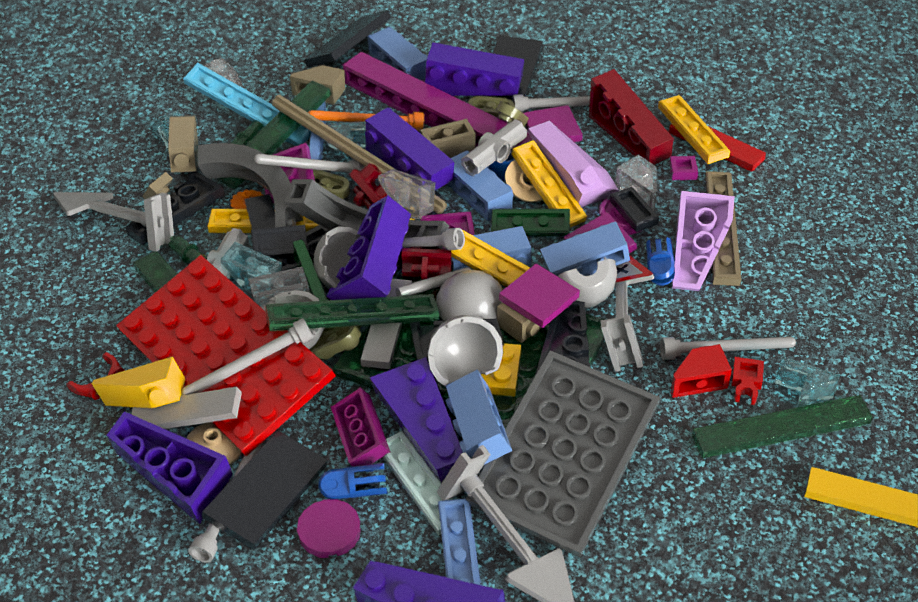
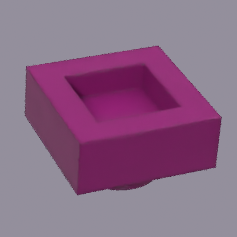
[669,156,698,180]

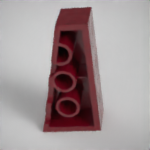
[589,69,674,168]

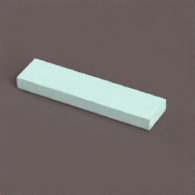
[382,431,453,535]

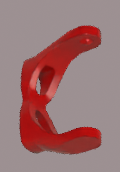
[66,352,125,400]

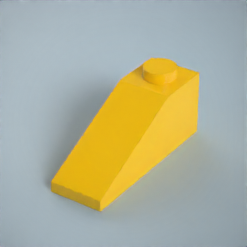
[92,357,185,408]

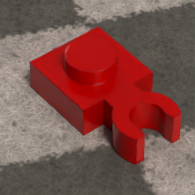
[731,357,764,405]

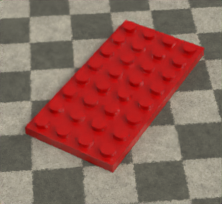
[116,255,336,456]

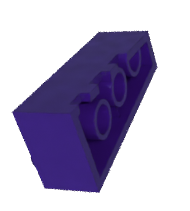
[425,42,525,96]
[365,107,454,193]
[327,195,411,313]
[370,357,463,484]
[107,411,233,524]
[353,560,505,602]

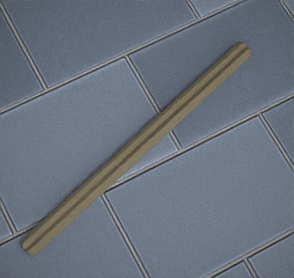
[272,95,447,214]

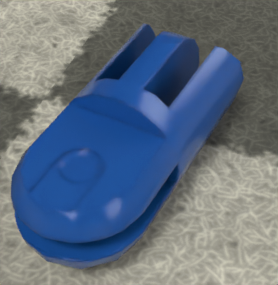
[646,237,675,286]
[318,463,388,499]

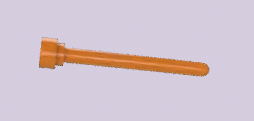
[308,110,424,131]

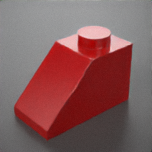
[671,344,732,398]

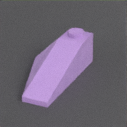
[527,121,619,208]
[672,191,734,291]

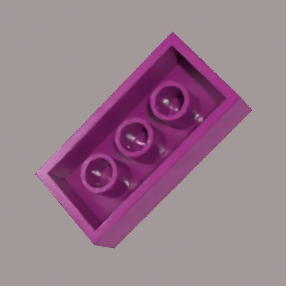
[331,388,390,466]

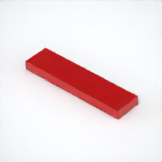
[669,124,766,172]

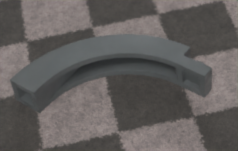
[198,143,303,228]
[284,179,449,252]

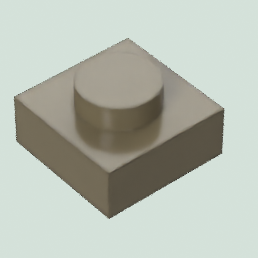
[142,172,173,199]

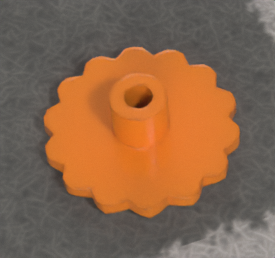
[230,190,262,209]

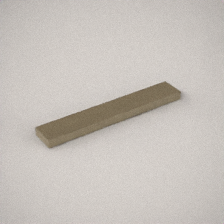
[705,171,741,286]

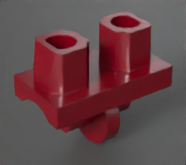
[349,163,397,209]
[402,247,452,280]

